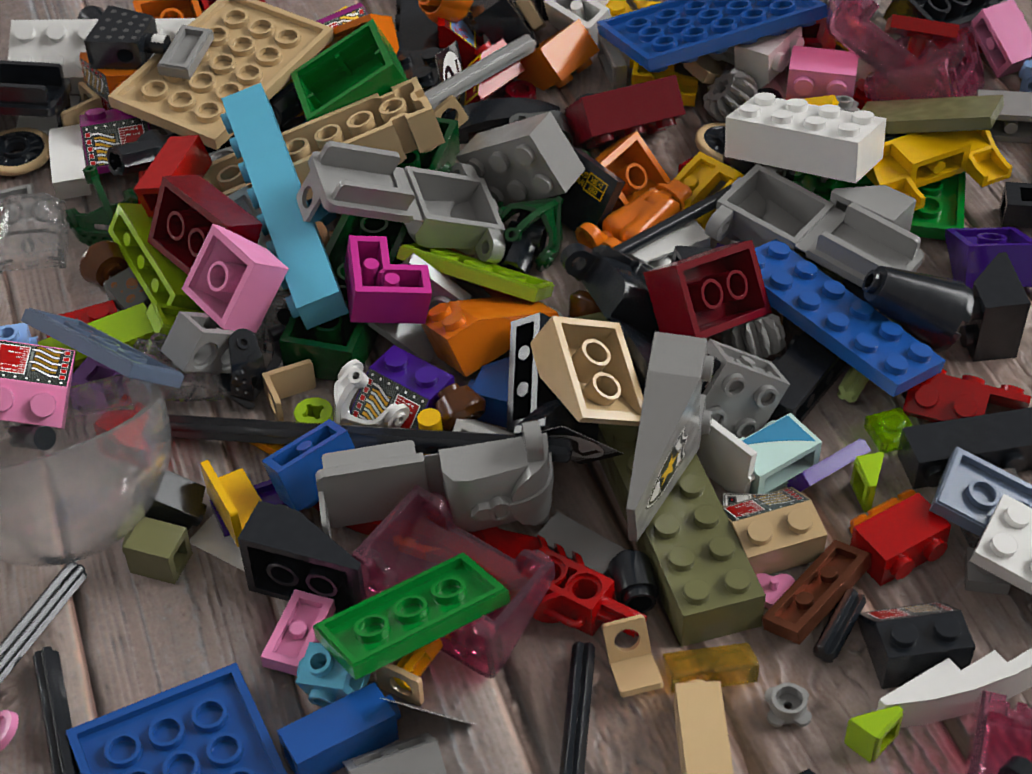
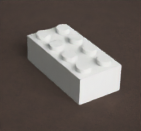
[725,92,886,183]

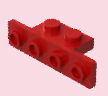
[902,369,1031,422]

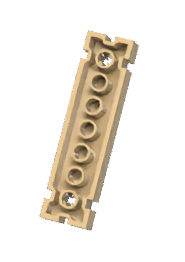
[203,77,445,201]

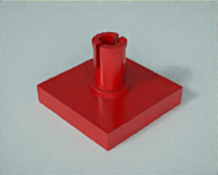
[884,14,960,70]

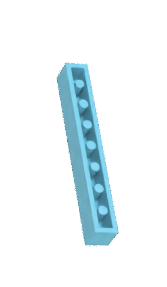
[220,83,349,330]

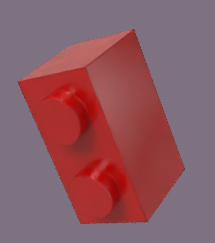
[850,492,952,587]

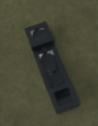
[445,98,560,144]

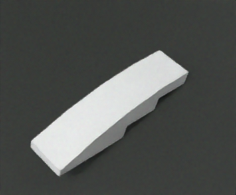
[877,648,1032,728]

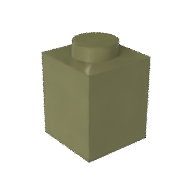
[122,516,193,585]

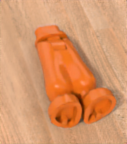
[575,179,693,249]

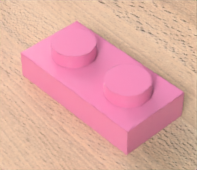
[261,589,336,676]

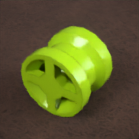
[294,397,333,423]

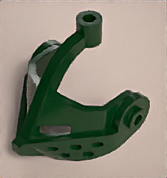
[65,165,138,246]
[498,195,564,272]

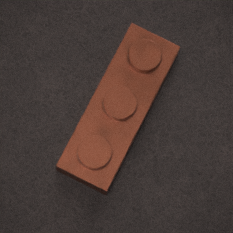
[762,540,872,645]

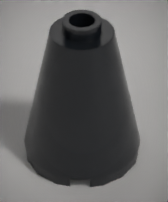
[862,266,974,353]

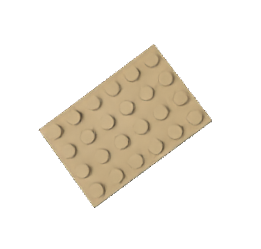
[108,0,334,150]

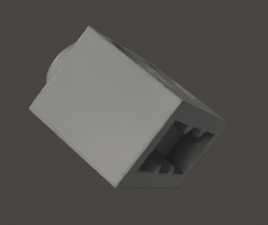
[160,311,256,375]

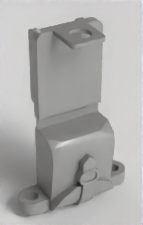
[296,141,505,264]
[705,163,924,288]
[315,420,554,539]

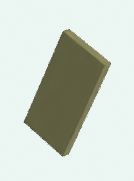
[861,95,1004,134]

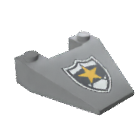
[626,332,714,541]

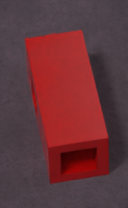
[134,135,213,217]

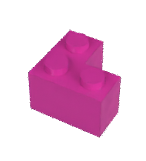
[344,235,432,324]

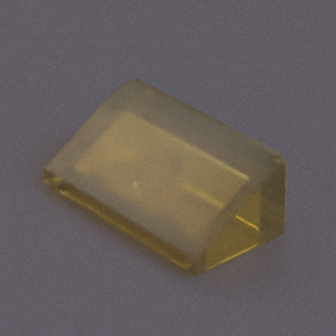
[662,642,760,693]

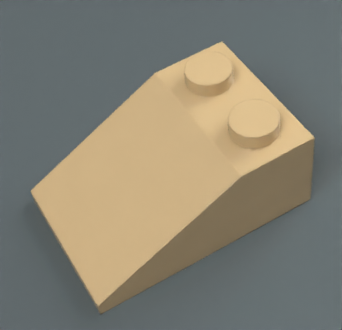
[530,316,643,426]

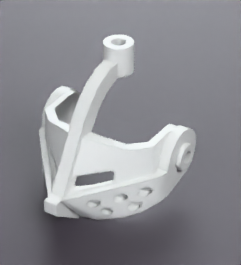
[334,359,410,428]

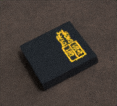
[549,148,626,232]

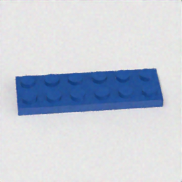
[755,239,946,397]

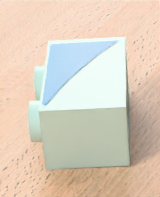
[739,413,822,494]

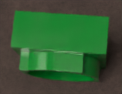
[291,19,408,121]

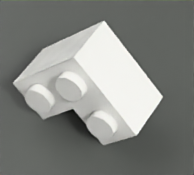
[544,0,611,45]

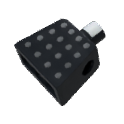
[84,5,171,70]

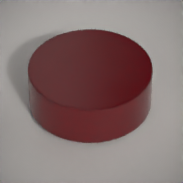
[504,81,536,99]

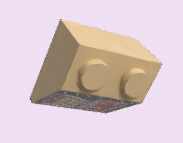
[723,487,828,575]

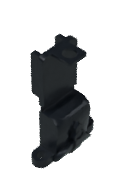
[0,60,72,127]
[560,243,721,397]

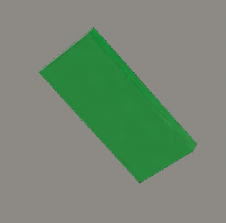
[313,552,511,680]

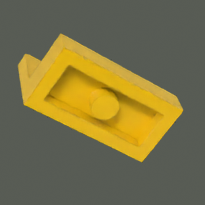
[200,460,262,547]

